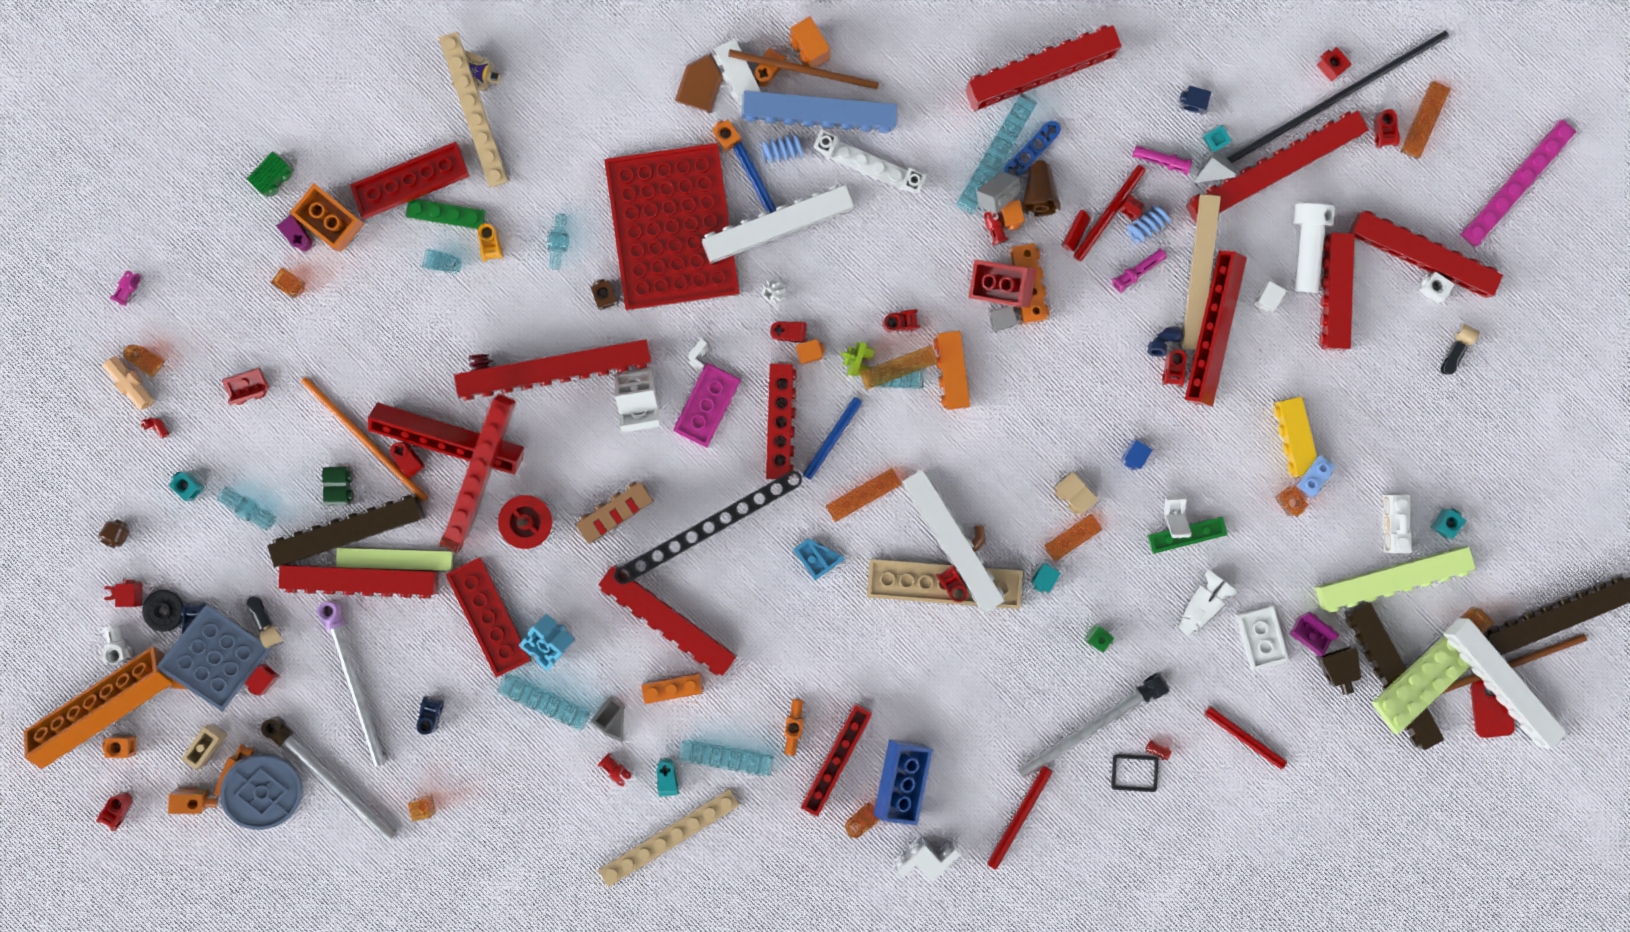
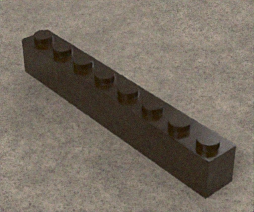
[267,494,426,567]
[1482,574,1630,656]
[1344,602,1445,751]

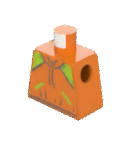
[167,787,218,814]

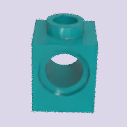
[1201,125,1232,152]
[168,471,205,501]
[1430,508,1466,539]
[1031,563,1061,594]

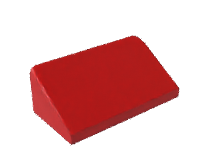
[1062,210,1091,252]

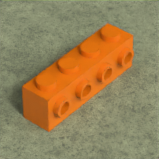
[1010,243,1049,325]

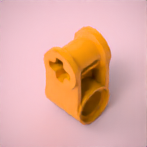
[478,224,503,262]

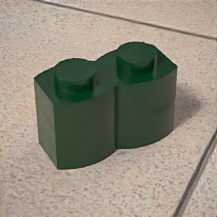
[322,466,354,506]

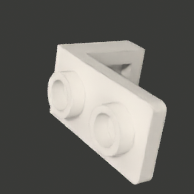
[1164,494,1191,538]

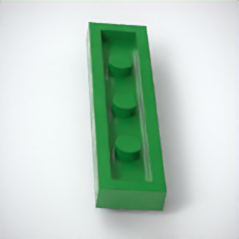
[406,199,486,230]
[1147,517,1228,554]

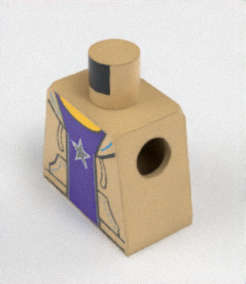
[452,50,501,91]

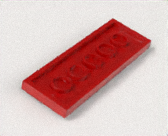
[350,141,470,220]
[445,557,531,678]

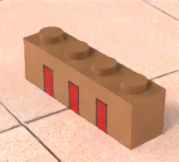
[576,481,654,544]

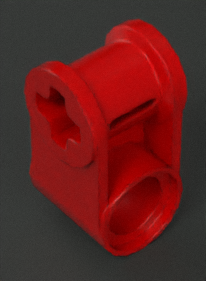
[1374,109,1400,148]
[882,309,920,332]
[770,321,807,343]
[1162,350,1187,387]
[390,442,425,479]
[936,565,968,603]
[96,792,132,832]

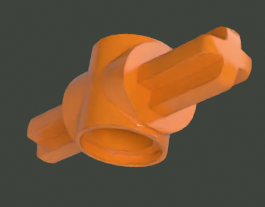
[784,698,804,756]

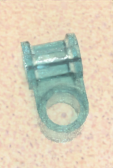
[422,248,462,273]

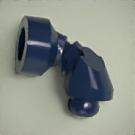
[1147,326,1183,357]

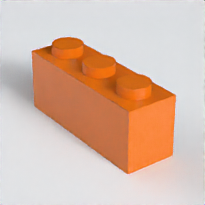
[641,672,703,704]

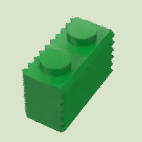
[246,151,294,197]

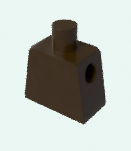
[1316,646,1361,695]

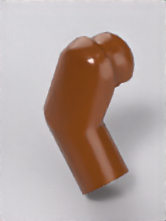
[971,525,985,552]

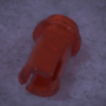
[1145,740,1172,761]

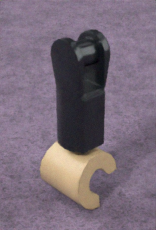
[1440,323,1480,375]
[247,596,283,648]

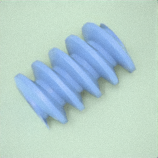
[762,134,803,164]
[1127,206,1171,245]

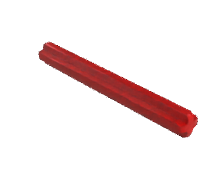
[1204,707,1287,769]

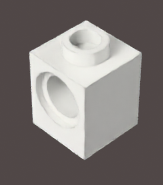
[1418,272,1455,303]
[1253,281,1287,313]

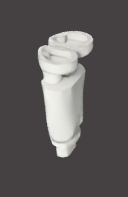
[1177,570,1238,637]

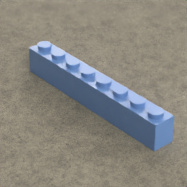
[741,91,897,133]

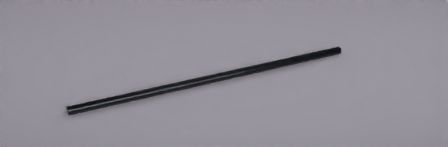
[1227,31,1449,163]

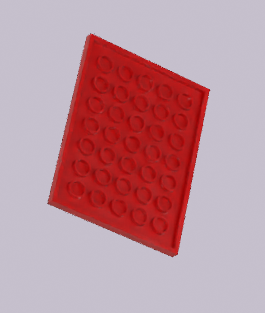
[604,143,740,311]

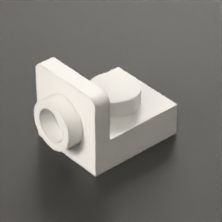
[687,339,708,369]

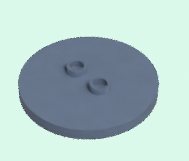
[220,753,302,830]

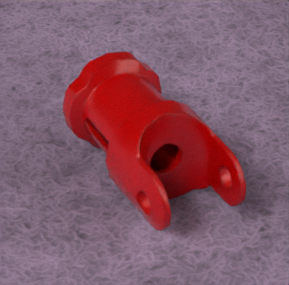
[984,212,1009,246]
[597,753,631,787]

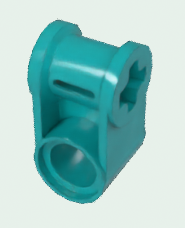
[656,758,679,797]

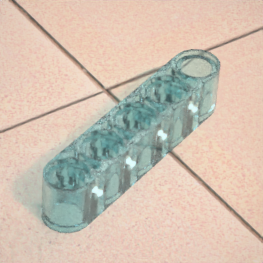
[497,673,591,731]
[678,740,774,776]

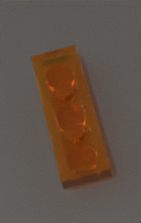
[1044,514,1103,562]

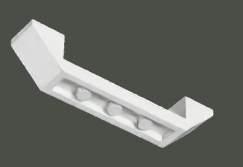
[813,130,927,193]

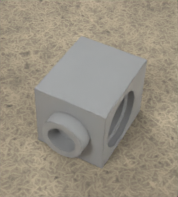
[988,306,1019,332]

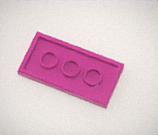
[673,363,741,448]

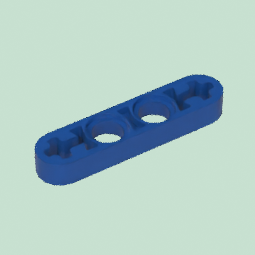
[1003,121,1061,177]

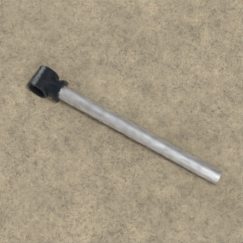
[1017,672,1170,778]

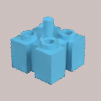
[519,614,575,671]

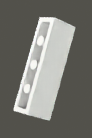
[714,39,761,113]

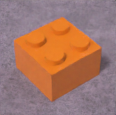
[789,16,830,68]

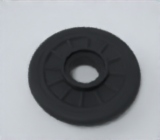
[142,590,184,632]

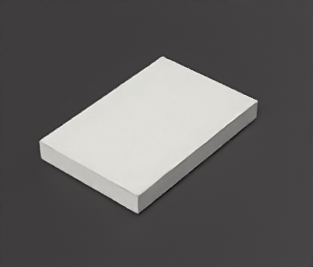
[1236,605,1290,671]

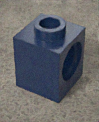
[1179,85,1212,114]

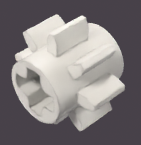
[762,278,786,304]

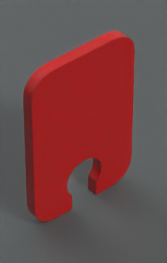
[1470,680,1515,738]

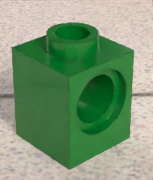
[1084,624,1114,653]

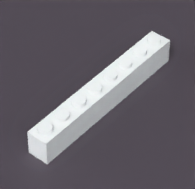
[702,184,854,264]
[901,470,1005,614]
[1443,618,1567,749]

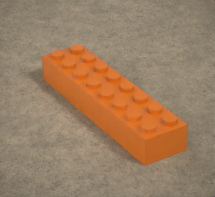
[24,646,173,769]

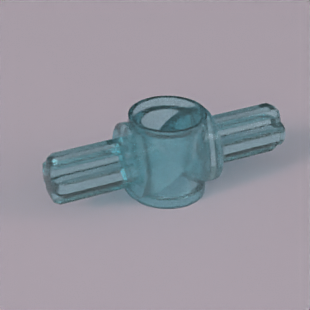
[547,213,569,270]

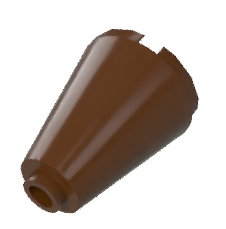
[1022,160,1061,217]

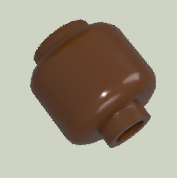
[98,519,130,549]

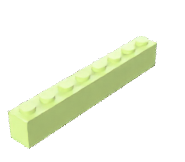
[1315,546,1475,612]

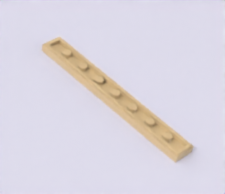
[1181,194,1221,350]

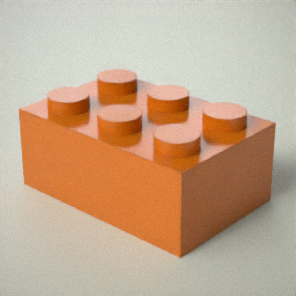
[290,184,365,253]

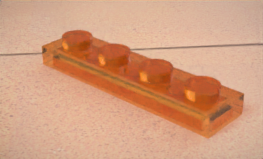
[1400,81,1451,159]
[859,345,939,390]
[826,468,901,522]

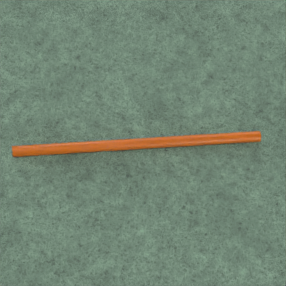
[301,377,429,502]

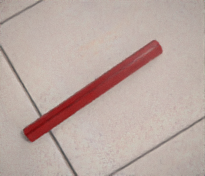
[1073,165,1146,262]
[987,766,1053,869]

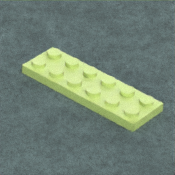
[1371,635,1470,734]

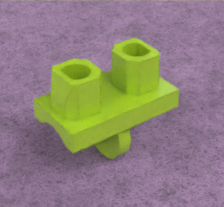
[840,342,874,377]

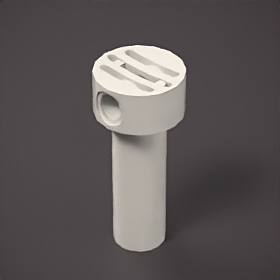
[1294,203,1336,293]

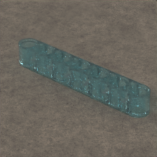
[955,93,1038,216]

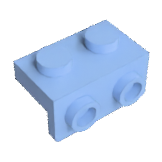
[1297,456,1335,498]

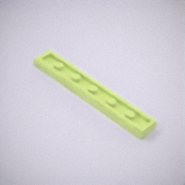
[336,548,453,571]

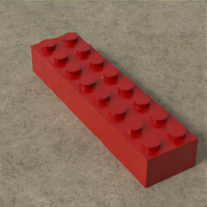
[965,25,1122,112]

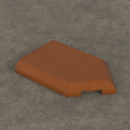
[675,53,723,113]

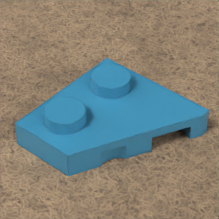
[793,538,845,580]

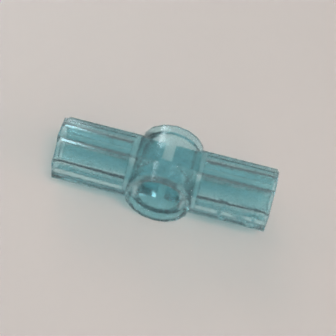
[217,486,276,531]

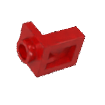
[1118,195,1144,221]

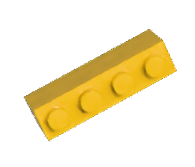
[1273,396,1317,477]

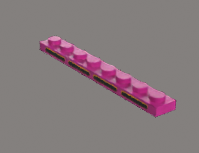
[1460,119,1577,247]

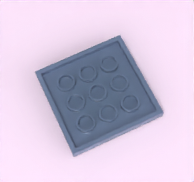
[156,604,272,712]

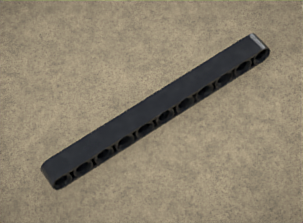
[614,471,802,584]

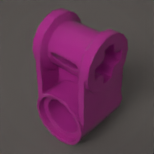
[276,214,313,251]

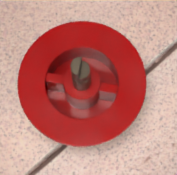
[498,495,552,549]

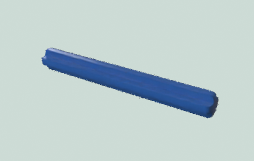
[733,142,776,213]
[803,397,862,480]

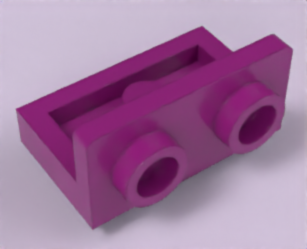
[1290,612,1339,657]

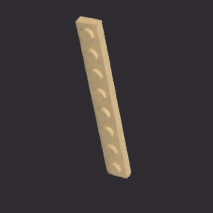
[438,31,509,188]
[598,788,740,887]

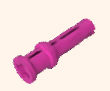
[1132,145,1192,176]
[1112,248,1167,293]

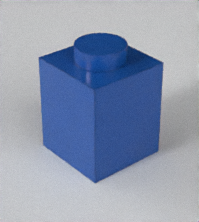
[1121,440,1152,471]

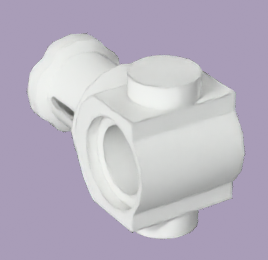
[101,625,133,664]

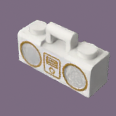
[1383,495,1412,553]

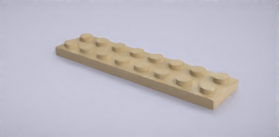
[867,559,1023,609]

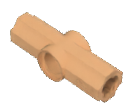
[102,356,154,410]

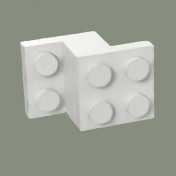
[615,368,660,433]
[894,837,961,882]

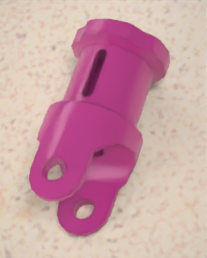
[110,271,141,306]

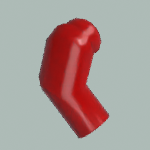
[141,417,170,439]

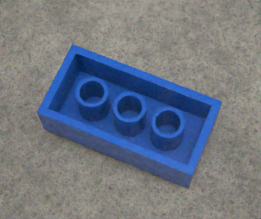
[874,739,933,826]

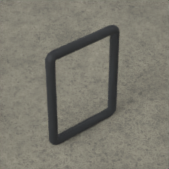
[1111,754,1159,792]

